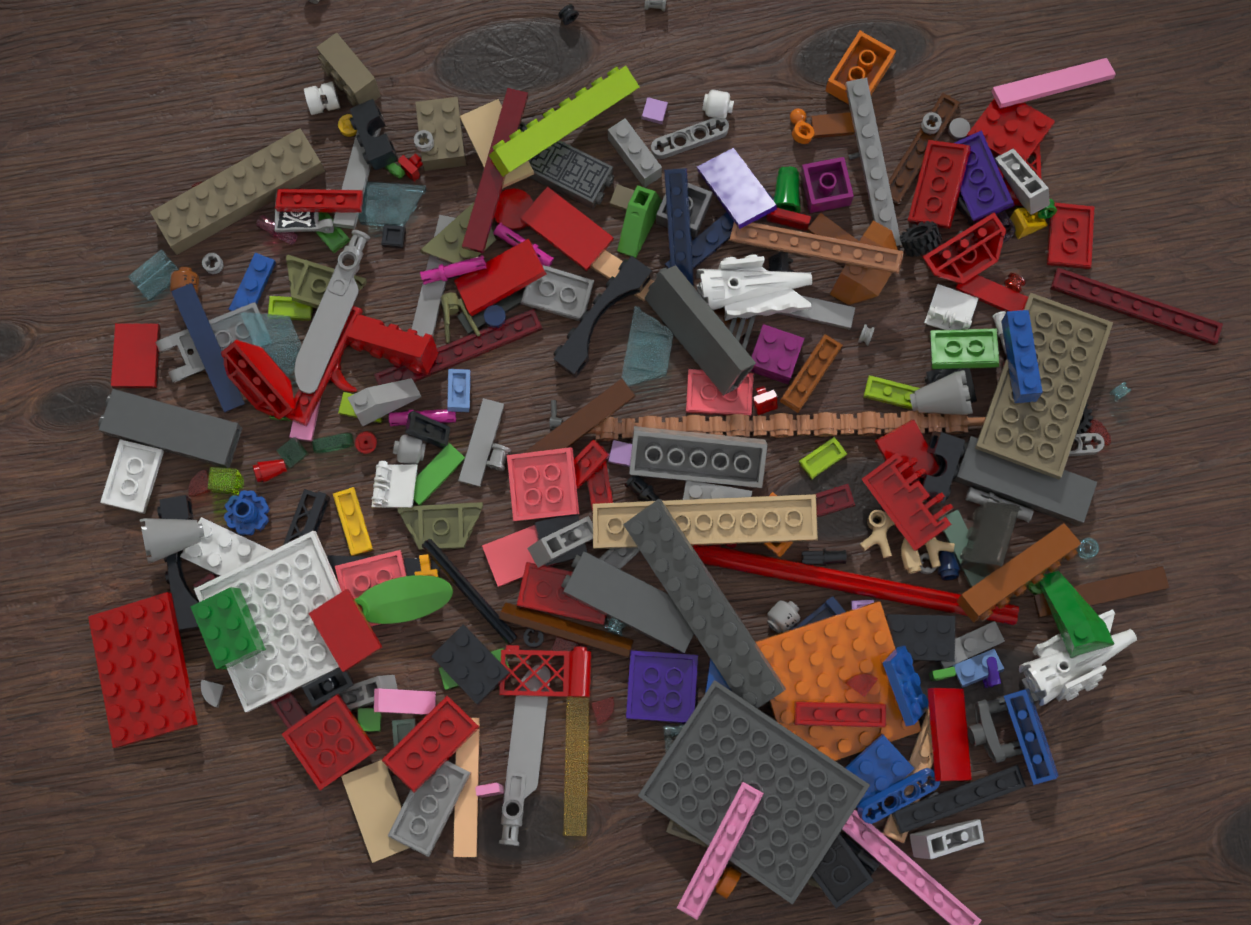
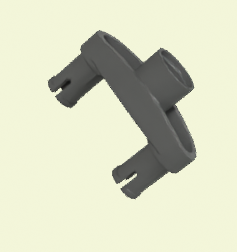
[967,696,1023,764]

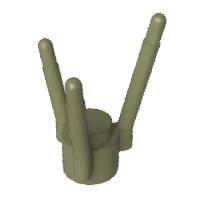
[440,293,480,344]

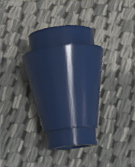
[938,551,960,581]

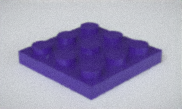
[626,650,698,723]

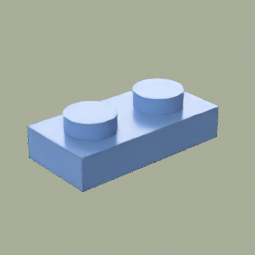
[447,369,470,412]
[953,649,1004,688]

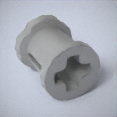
[644,0,666,11]
[486,444,511,471]

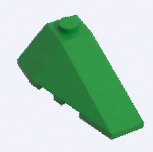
[1039,570,1114,658]

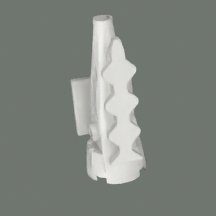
[696,255,812,321]
[1019,609,1137,706]

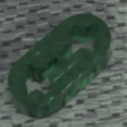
[312,433,354,454]

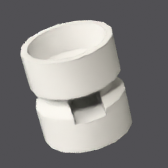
[304,81,340,115]

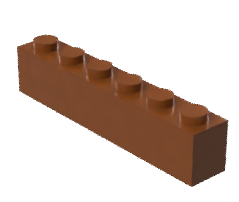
[957,523,1081,623]

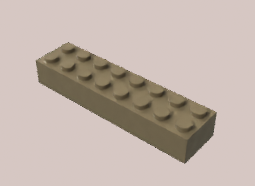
[150,128,325,255]

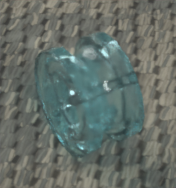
[1110,381,1132,401]
[1077,538,1099,559]
[603,617,626,636]

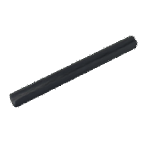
[422,539,517,644]

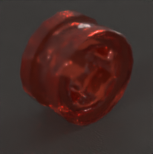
[1004,273,1026,293]

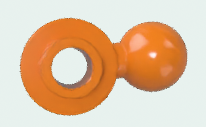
[790,108,815,144]

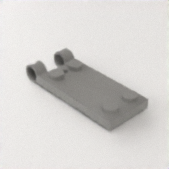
[155,302,273,383]

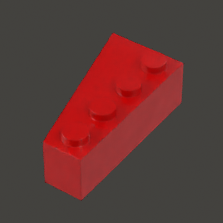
[346,314,439,375]

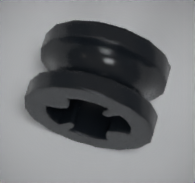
[558,4,579,25]
[523,628,544,648]

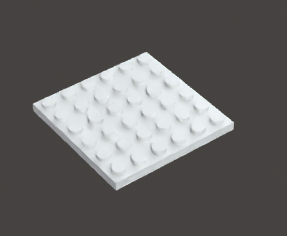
[194,531,342,712]

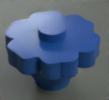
[224,490,270,536]

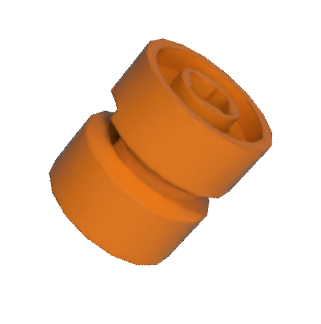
[715,866,742,899]

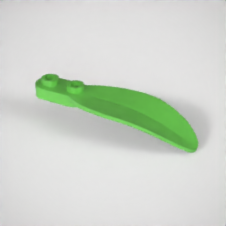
[355,575,453,624]

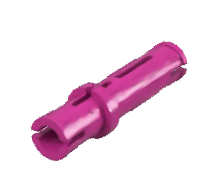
[493,223,554,267]
[420,255,487,285]
[389,409,456,427]

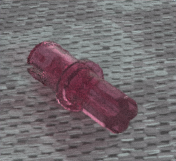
[256,215,298,245]

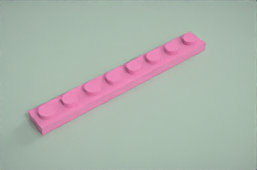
[842,810,982,925]

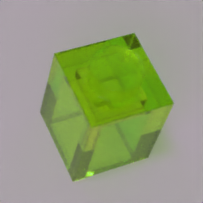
[208,467,244,495]

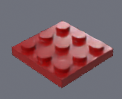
[966,98,1055,162]
[282,694,377,790]

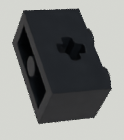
[302,667,354,707]

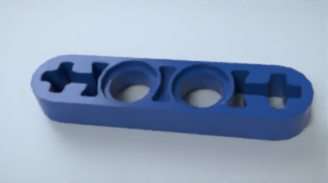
[857,768,940,824]

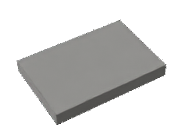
[521,265,594,321]

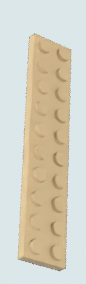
[593,494,818,549]

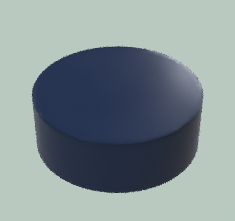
[484,305,506,328]

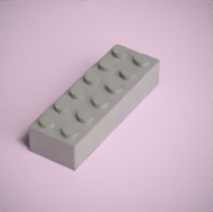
[629,426,768,488]

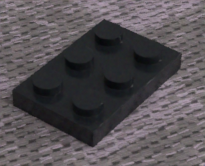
[887,614,956,662]
[431,624,511,705]

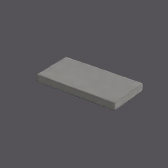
[388,761,471,857]

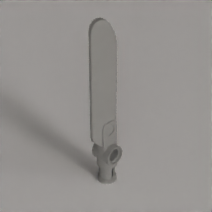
[294,230,370,394]
[498,665,551,846]

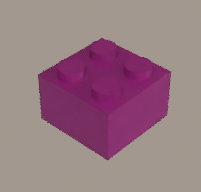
[800,157,854,213]
[750,324,805,384]

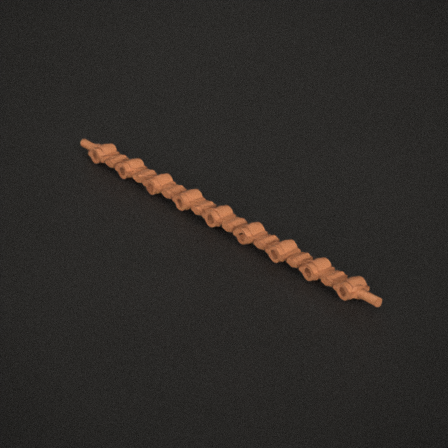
[587,411,986,441]

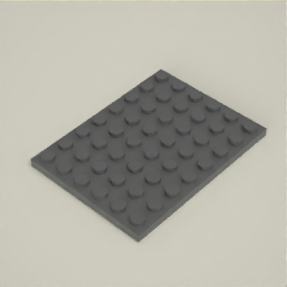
[638,680,870,905]

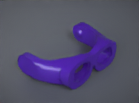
[983,657,1001,688]

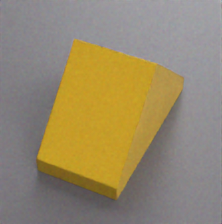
[1008,208,1048,239]

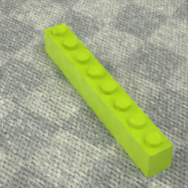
[489,66,639,177]

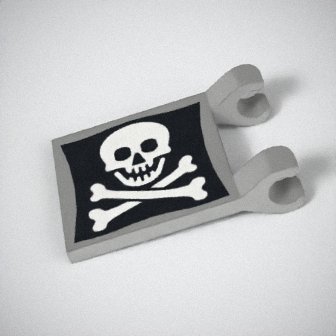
[275,189,334,233]

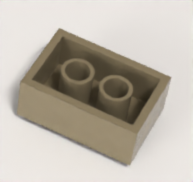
[316,33,381,107]
[415,97,467,171]

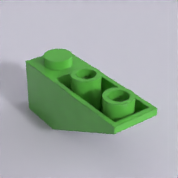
[617,185,662,258]

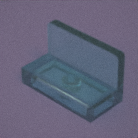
[128,249,179,301]

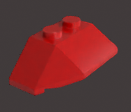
[922,213,1006,284]
[221,340,295,420]

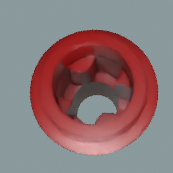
[252,459,287,483]

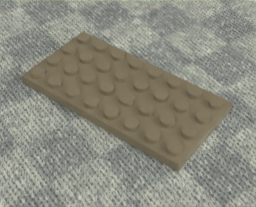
[975,293,1113,480]

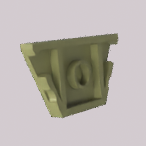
[420,202,496,264]
[286,255,366,309]
[397,502,483,551]

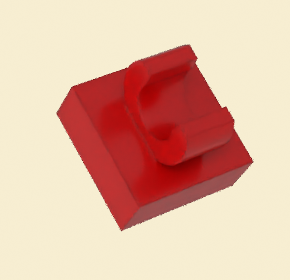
[397,154,423,182]
[753,386,778,415]

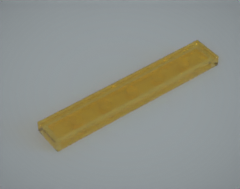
[563,697,589,836]

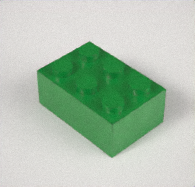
[191,587,266,669]

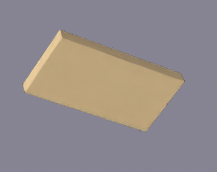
[460,99,534,189]
[341,760,410,863]

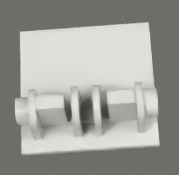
[924,284,979,330]
[371,461,418,508]

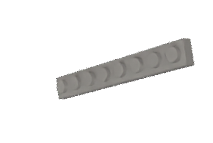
[845,78,902,246]

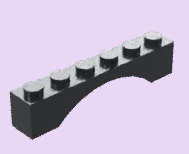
[553,256,653,378]
[157,495,200,633]

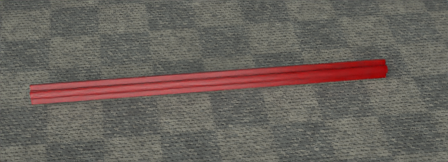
[691,545,1019,625]

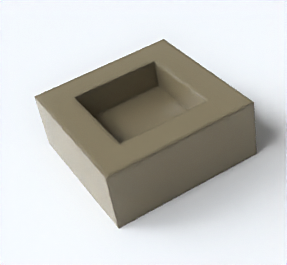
[610,184,635,212]

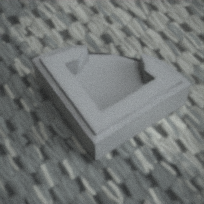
[201,680,225,708]

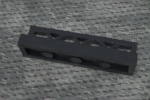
[283,489,330,545]

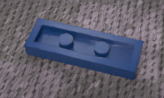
[228,253,276,312]

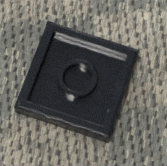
[534,514,587,566]

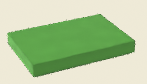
[930,329,999,369]

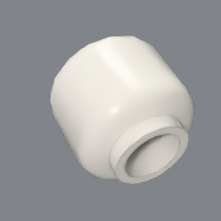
[702,90,734,118]

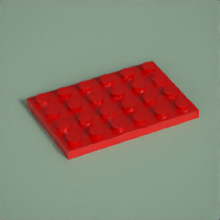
[88,592,198,748]

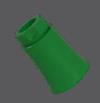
[773,166,801,213]

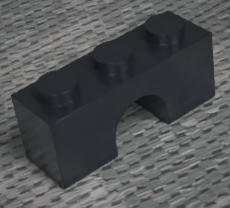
[350,99,399,170]
[917,431,965,503]

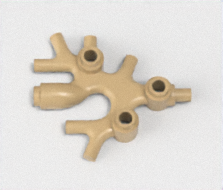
[859,502,955,574]

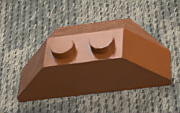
[830,220,898,305]

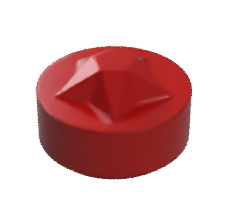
[355,431,377,454]

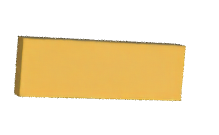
[333,487,373,556]

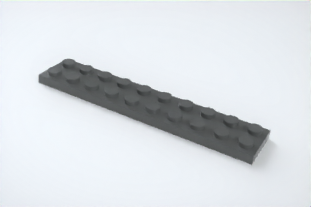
[623,499,786,708]

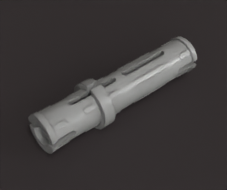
[965,487,1034,523]

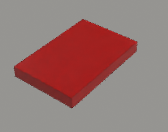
[1047,203,1095,269]
[111,323,160,388]
[875,419,939,486]
[308,589,383,672]

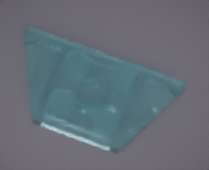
[358,182,427,226]
[622,306,674,386]
[240,312,302,377]

